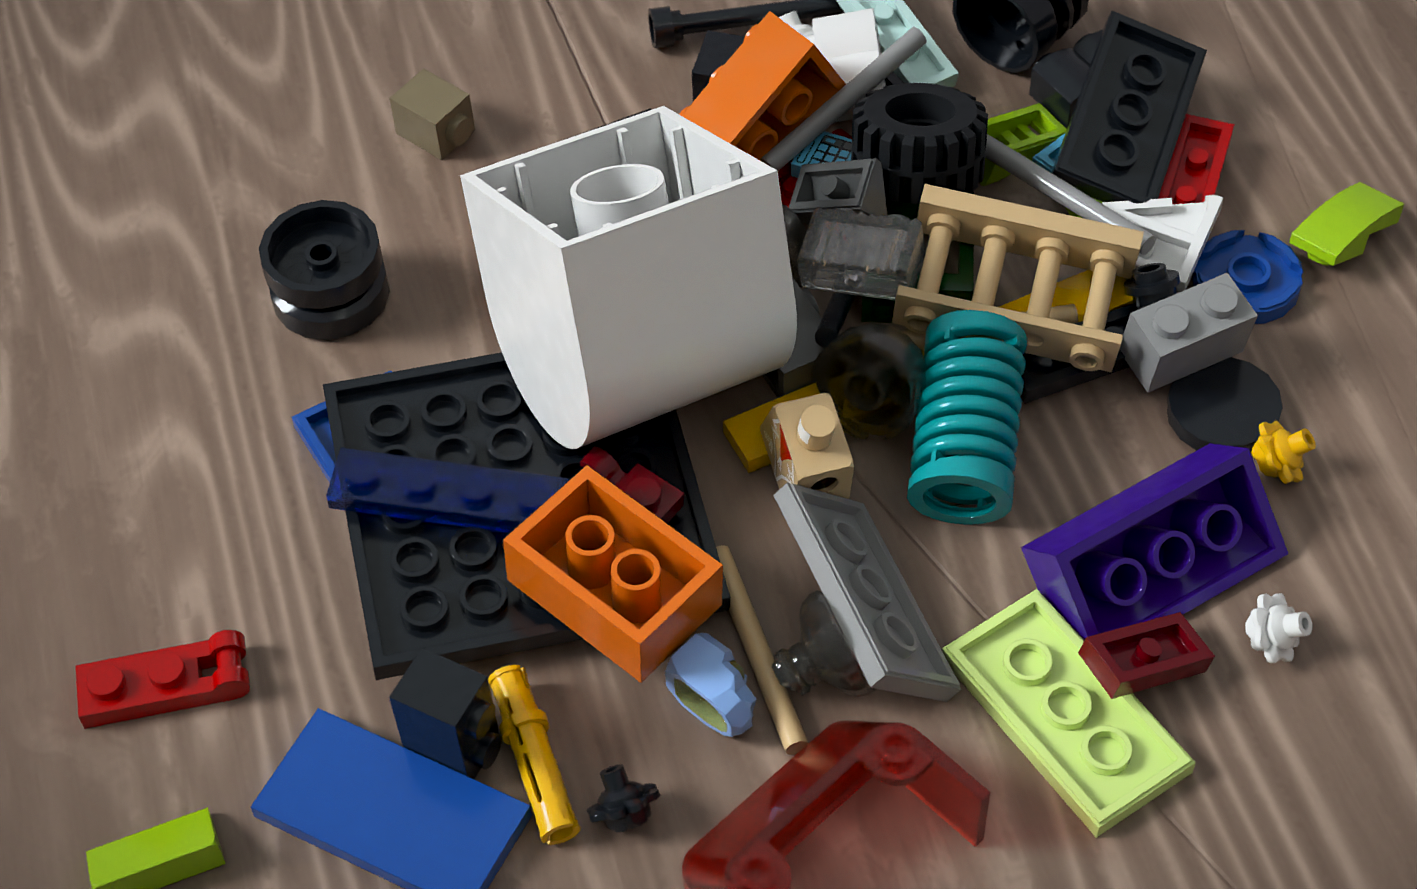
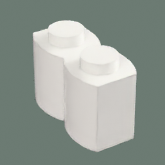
[805,8,886,122]

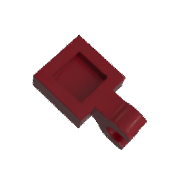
[580,446,684,523]

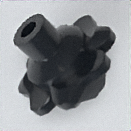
[587,764,660,833]

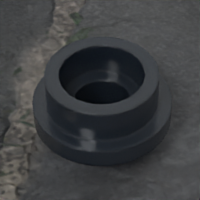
[1123,263,1181,308]

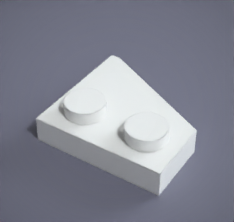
[1102,195,1223,292]

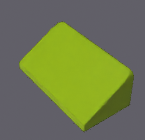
[86,807,226,889]

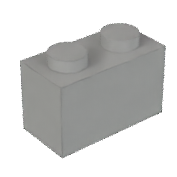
[1120,273,1258,393]

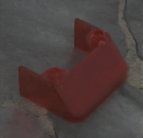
[682,720,991,889]

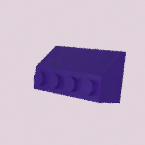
[1021,443,1289,640]

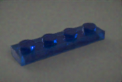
[326,448,569,533]

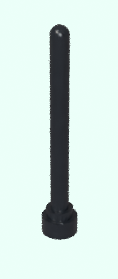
[648,0,845,49]

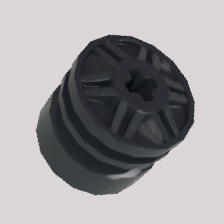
[952,0,1089,73]

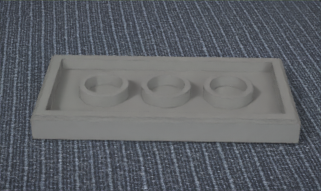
[773,483,961,702]

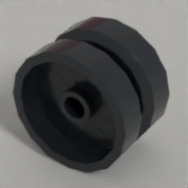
[259,200,390,340]

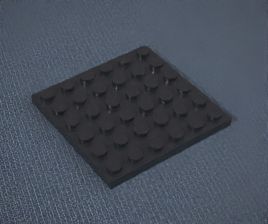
[323,352,730,680]

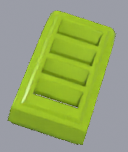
[980,103,1067,186]

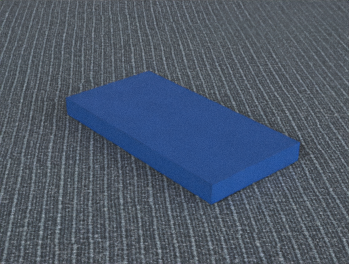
[251,708,532,889]

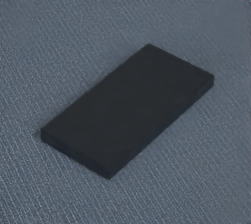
[1051,11,1207,204]

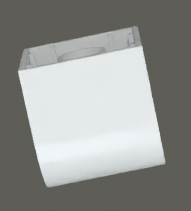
[460,106,797,449]

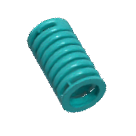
[907,310,1028,525]

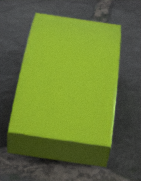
[1289,182,1405,266]

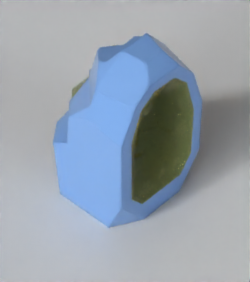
[665,633,756,737]

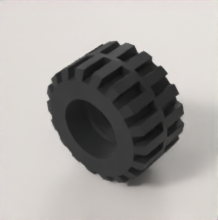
[851,83,988,204]

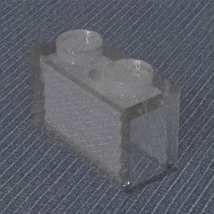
[797,207,926,300]

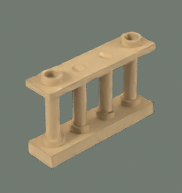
[892,184,1144,372]

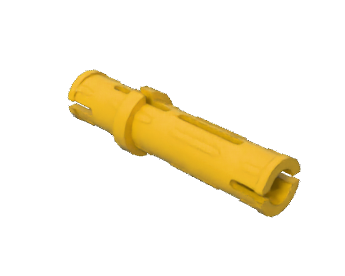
[488,665,581,845]

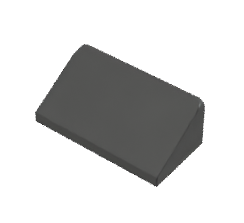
[788,158,887,229]

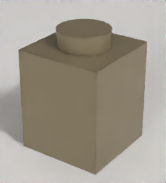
[389,68,475,160]

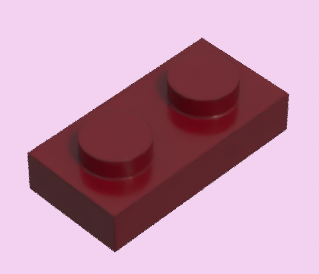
[1078,612,1215,699]

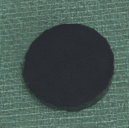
[1167,357,1283,453]

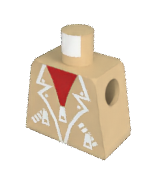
[760,393,854,499]

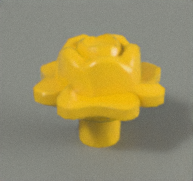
[1251,420,1316,484]

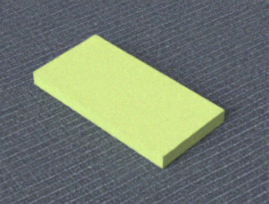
[942,589,1196,838]

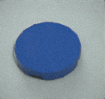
[1192,230,1303,324]

